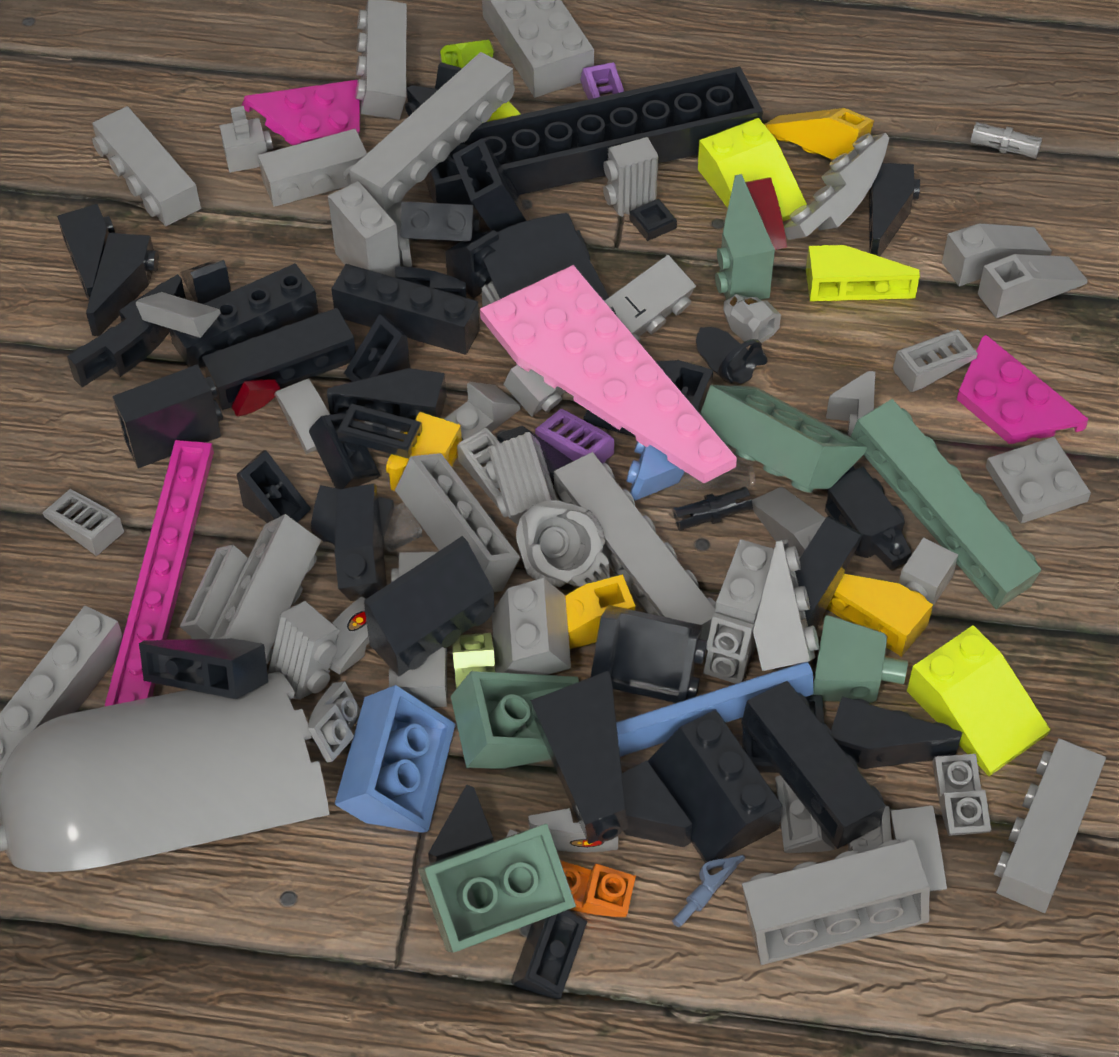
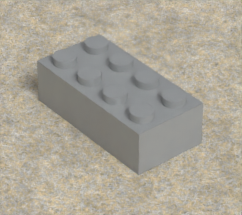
[482,0,594,98]
[742,839,930,965]

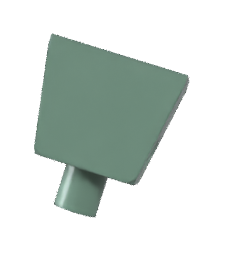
[813,615,908,702]

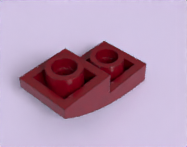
[745,177,787,250]

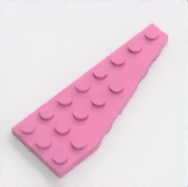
[480,265,737,483]

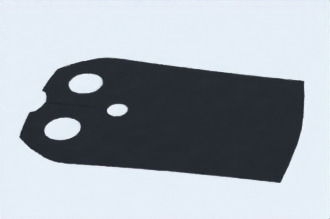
[483,213,609,301]

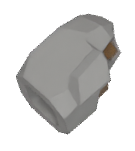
[723,294,781,343]

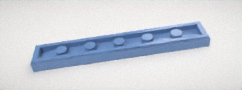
[617,662,813,757]

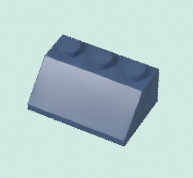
[335,685,455,833]

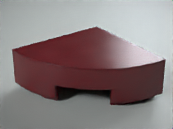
[231,379,280,416]

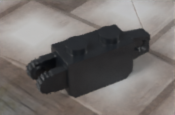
[825,466,912,570]

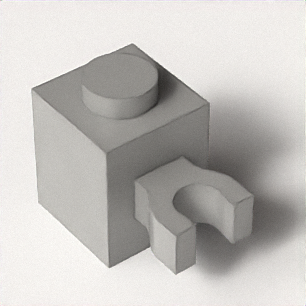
[219,106,273,173]

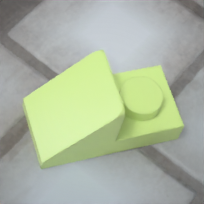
[452,633,495,688]

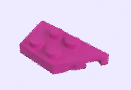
[242,80,360,146]
[957,335,1089,444]

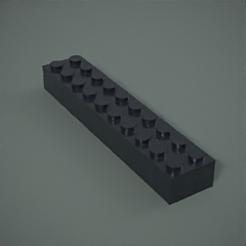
[425,66,763,205]

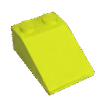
[698,118,807,222]
[907,625,1050,776]

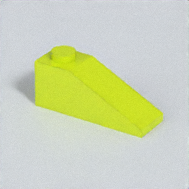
[806,245,920,301]

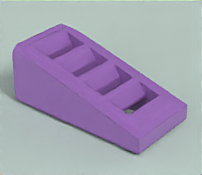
[580,62,624,100]
[535,409,614,463]

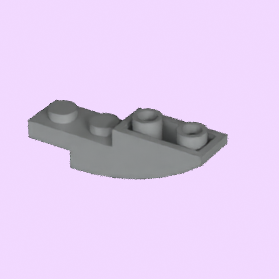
[784,133,889,240]

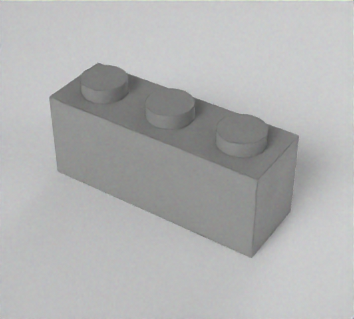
[258,128,367,207]

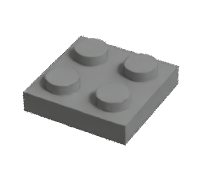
[986,437,1091,524]

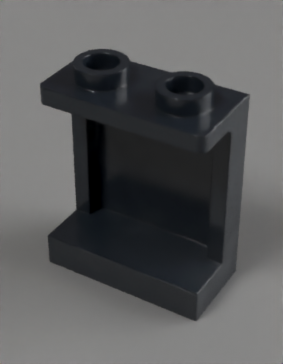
[400,202,480,241]
[590,605,707,703]

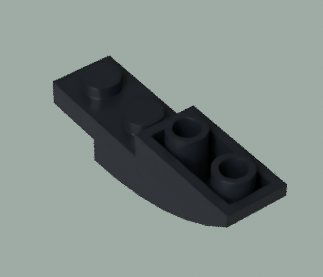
[67,274,186,387]

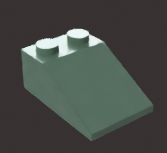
[715,174,775,300]
[451,671,579,769]
[418,823,576,953]

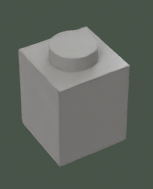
[899,537,958,608]

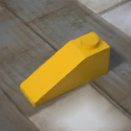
[827,574,933,657]

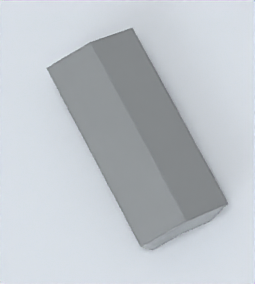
[180,545,248,639]

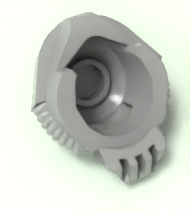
[516,500,610,587]

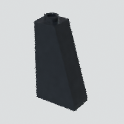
[530,671,628,844]

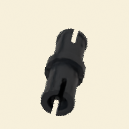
[672,486,753,531]

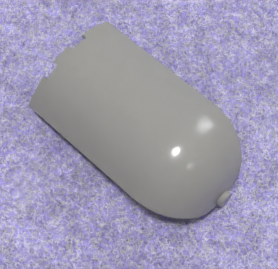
[0,672,330,872]

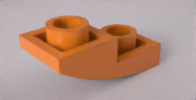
[560,860,636,917]

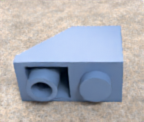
[626,441,684,501]

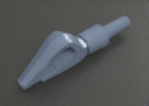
[672,855,745,928]

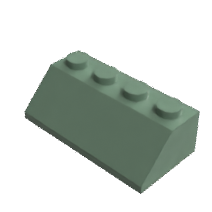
[700,385,868,493]

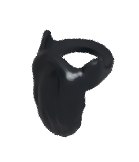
[696,327,768,385]

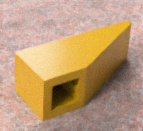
[764,108,874,161]
[565,574,636,649]

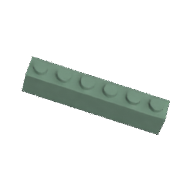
[851,399,1042,610]

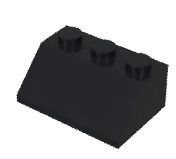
[364,536,495,677]
[647,709,782,863]

